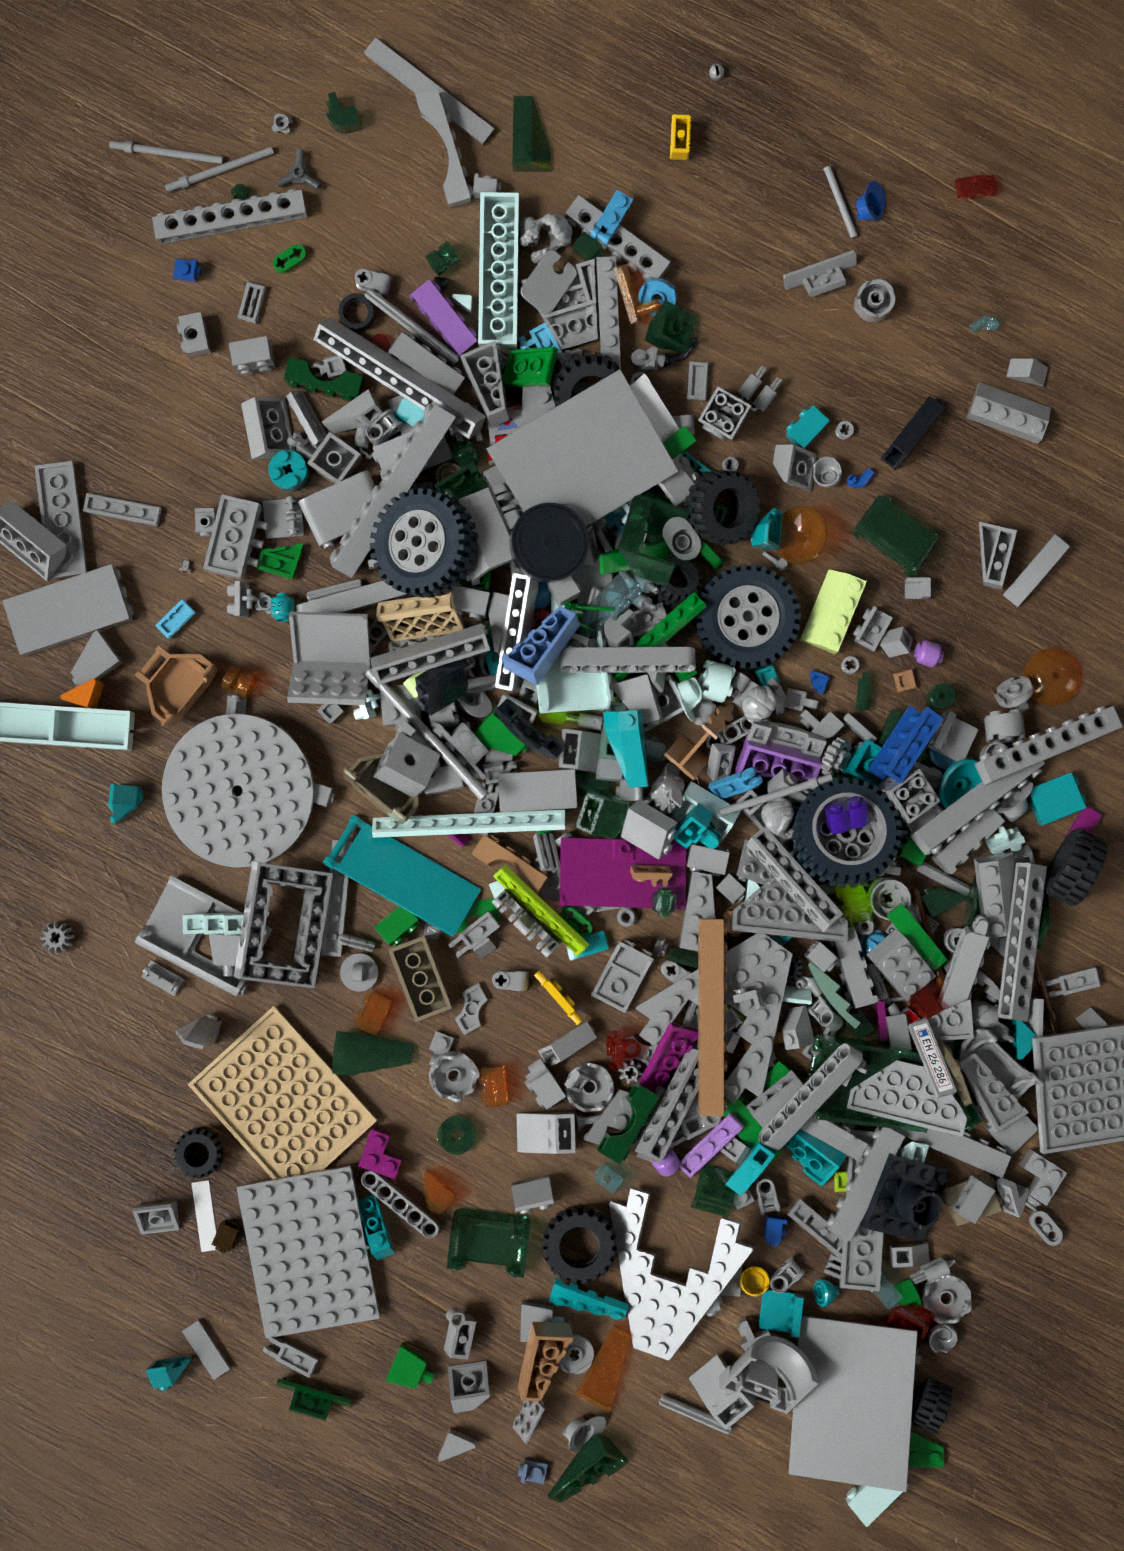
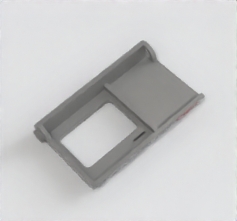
[135,875,273,997]

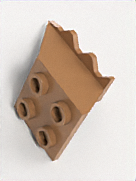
[664,703,734,780]

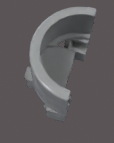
[719,1336,818,1414]

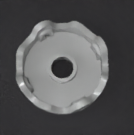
[429,1051,479,1102]
[565,1063,614,1112]
[921,1274,972,1324]

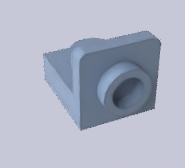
[518,1458,548,1484]

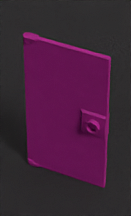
[559,838,686,910]

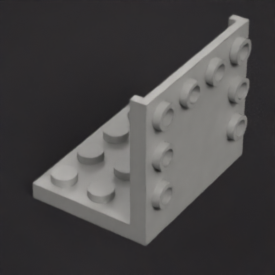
[287,612,371,705]

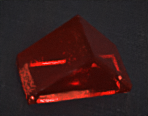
[910,986,944,1019]

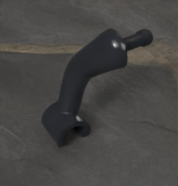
[662,337,697,367]

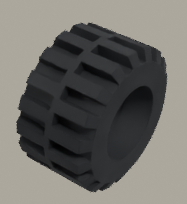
[650,554,702,607]
[173,1127,225,1179]
[912,1378,952,1434]

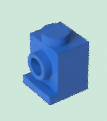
[763,1215,787,1246]

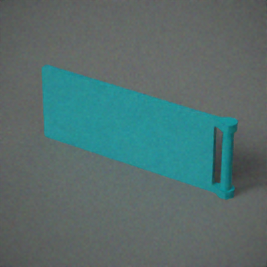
[323,815,481,937]

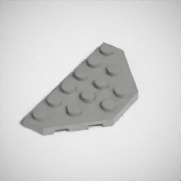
[731,877,848,942]
[847,1060,968,1137]

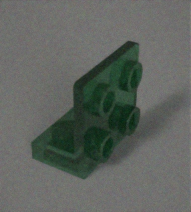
[690,1164,735,1218]

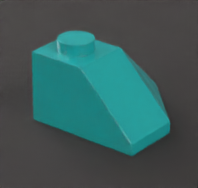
[750,508,783,550]
[109,784,144,824]
[146,1355,192,1390]

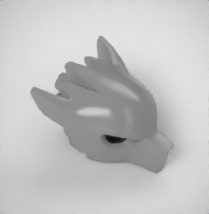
[648,762,685,815]

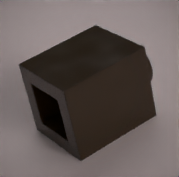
[211,1220,241,1253]

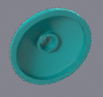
[939,759,982,809]

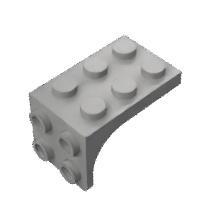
[591,939,654,1013]

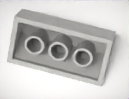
[966,382,1051,444]
[0,500,67,581]
[974,853,1015,938]

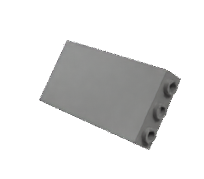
[2,564,134,657]

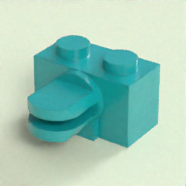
[673,803,722,849]

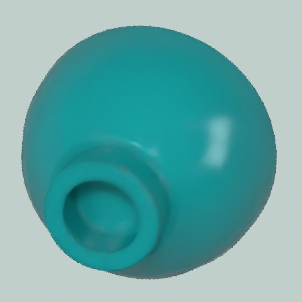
[814,1279,839,1307]

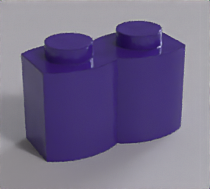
[825,796,869,834]

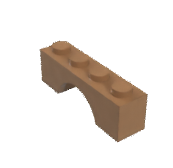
[472,835,550,896]

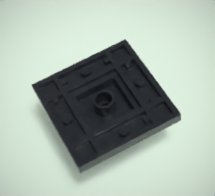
[861,1153,951,1242]

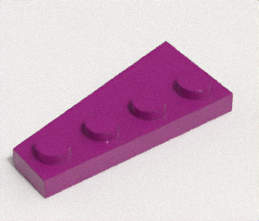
[639,1023,698,1092]

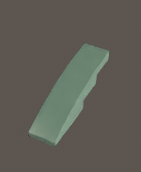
[808,962,863,1031]

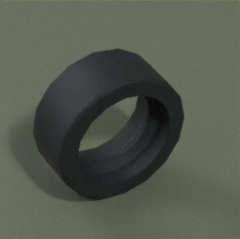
[338,293,375,332]

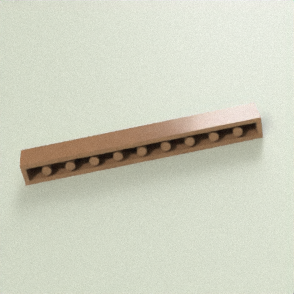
[698,919,727,1116]

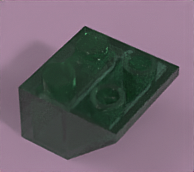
[575,788,630,839]

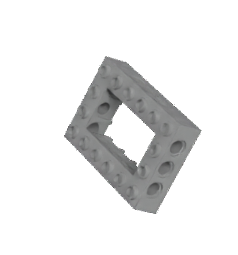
[234,861,333,988]

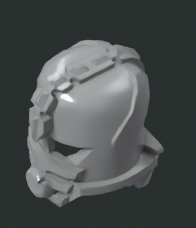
[971,1000,1015,1043]

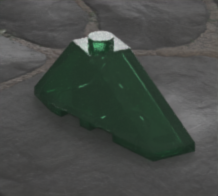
[512,96,551,172]
[332,1031,414,1076]
[547,1433,628,1503]

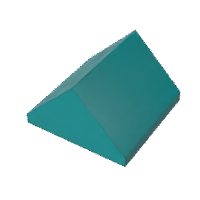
[1005,1020,1037,1060]

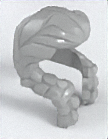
[518,213,573,263]
[742,686,785,724]
[761,797,796,841]

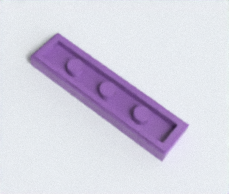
[679,1112,744,1178]

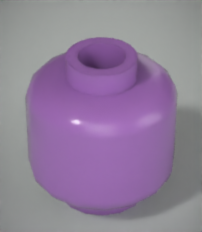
[914,640,944,667]
[652,1148,680,1177]

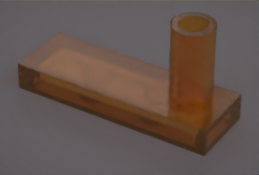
[614,264,661,324]

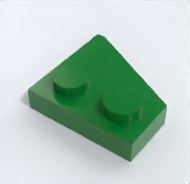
[256,543,304,580]
[909,1431,944,1467]

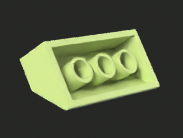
[800,570,867,654]

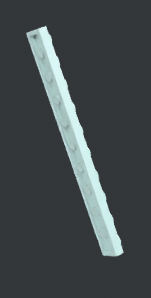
[372,810,565,838]

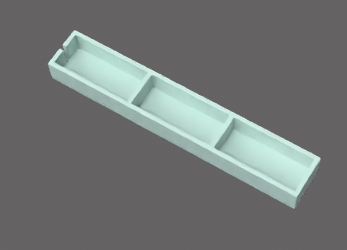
[0,702,135,751]

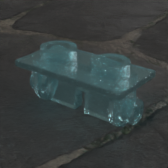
[872,1273,903,1310]

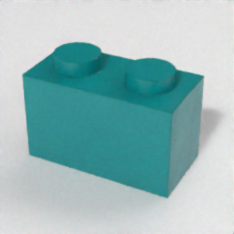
[785,405,830,449]

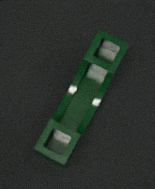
[283,357,365,402]
[597,1081,659,1164]

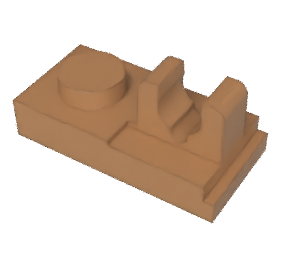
[630,865,672,887]

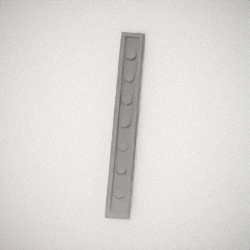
[364,37,495,145]

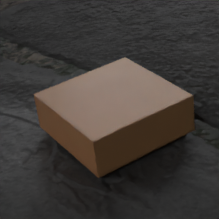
[893,669,917,693]

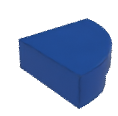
[810,670,830,695]

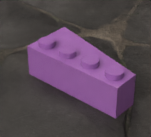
[408,280,477,356]
[735,734,822,781]

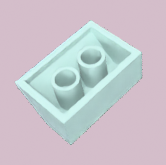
[671,781,740,847]
[845,1482,909,1527]

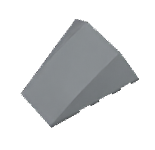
[521,259,598,350]

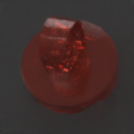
[606,1030,641,1070]

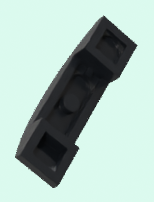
[495,699,567,760]

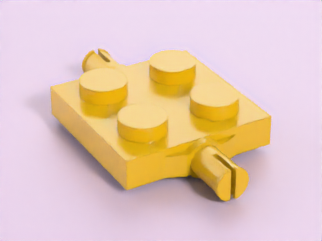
[534,970,583,1025]

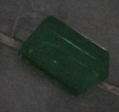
[575,772,611,799]
[666,945,698,968]

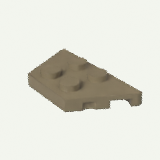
[937,1040,972,1106]

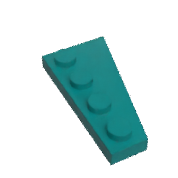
[549,1277,629,1320]

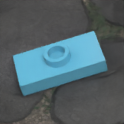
[155,599,196,640]

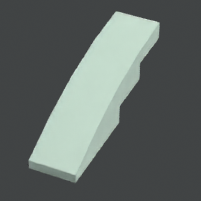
[183,913,244,935]

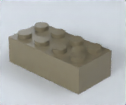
[388,935,453,1022]

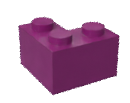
[359,1127,403,1179]

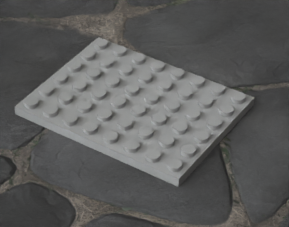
[236,1165,380,1338]

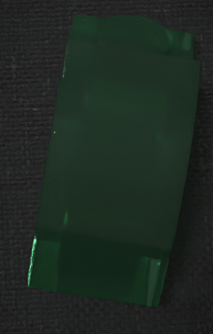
[326,92,362,134]

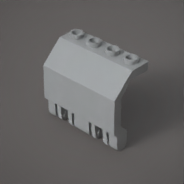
[457,483,521,586]
[491,857,596,958]

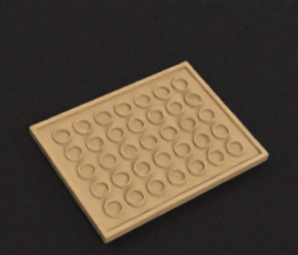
[188,1006,377,1179]

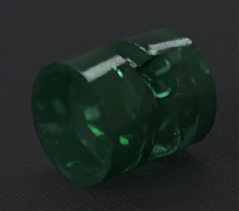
[425,241,461,276]
[926,684,955,710]

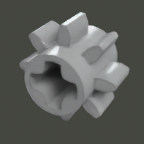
[618,1058,642,1084]

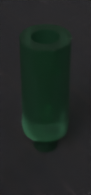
[855,672,872,711]

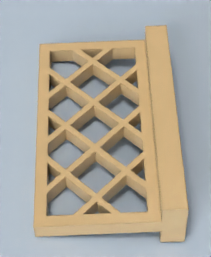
[376,592,465,642]

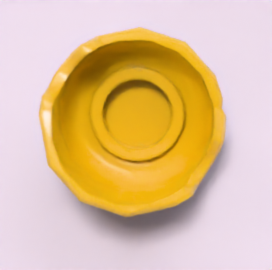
[740,1266,770,1296]

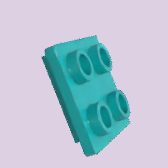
[758,1290,804,1337]

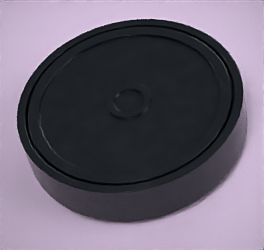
[509,502,589,583]

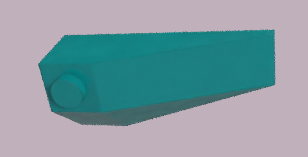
[603,709,648,788]
[841,739,888,789]
[783,1129,847,1187]

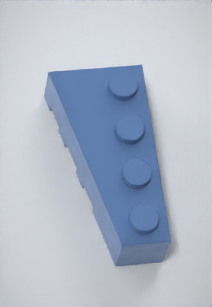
[501,606,580,685]

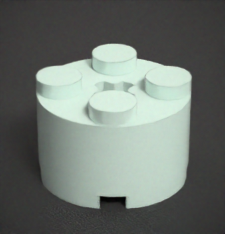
[698,660,735,703]

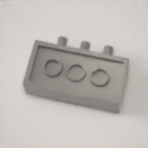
[203,494,268,580]

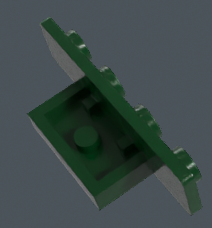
[276,1377,352,1422]

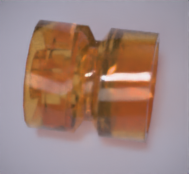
[221,666,256,699]

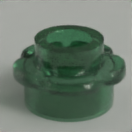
[231,184,249,200]

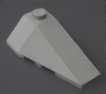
[176,1014,222,1050]

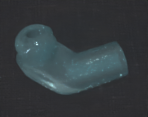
[969,316,999,333]

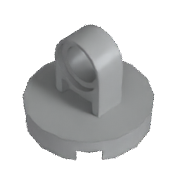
[994,676,1034,714]
[340,953,379,992]

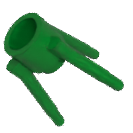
[564,602,614,632]

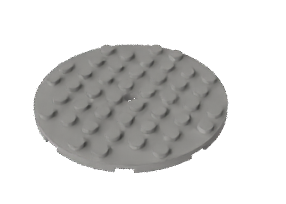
[162,714,314,867]

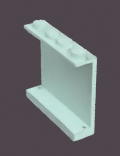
[536,631,614,713]

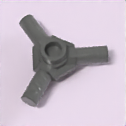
[276,149,320,190]

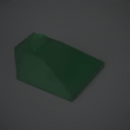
[645,301,697,352]

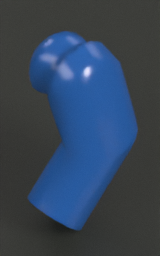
[847,468,875,488]

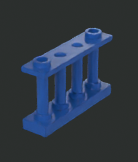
[868,705,944,784]

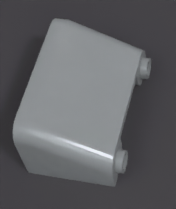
[298,471,375,549]

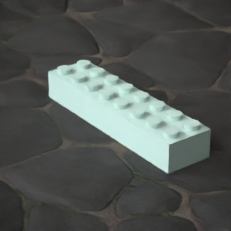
[478,192,519,350]

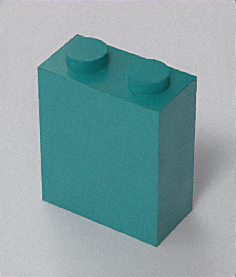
[1028,772,1086,826]

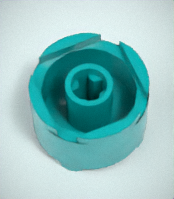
[268,450,309,492]

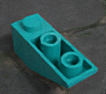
[725,1140,776,1196]
[358,1194,395,1260]

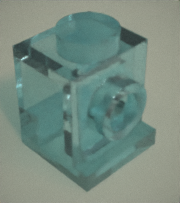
[593,1163,624,1195]

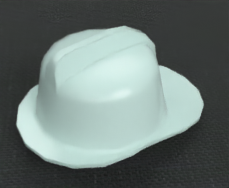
[673,678,703,722]

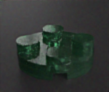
[437,1115,476,1155]

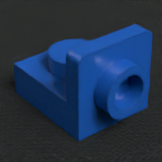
[173,259,201,283]

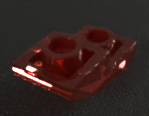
[954,175,998,199]

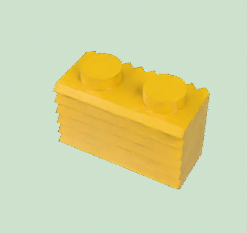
[670,114,691,160]

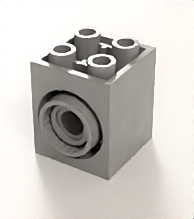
[698,386,752,441]
[373,733,441,798]
[872,768,940,823]

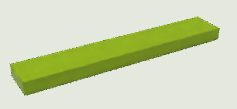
[493,865,589,956]

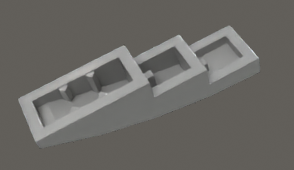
[1003,534,1070,607]

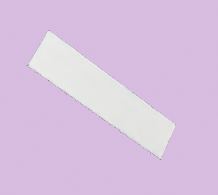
[192,1180,216,1252]

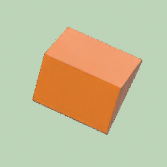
[60,678,104,709]

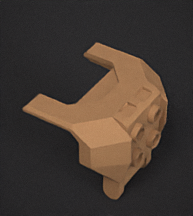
[135,645,217,728]

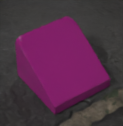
[448,834,472,848]

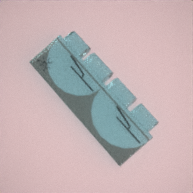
[577,570,643,639]

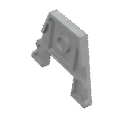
[583,1089,652,1162]

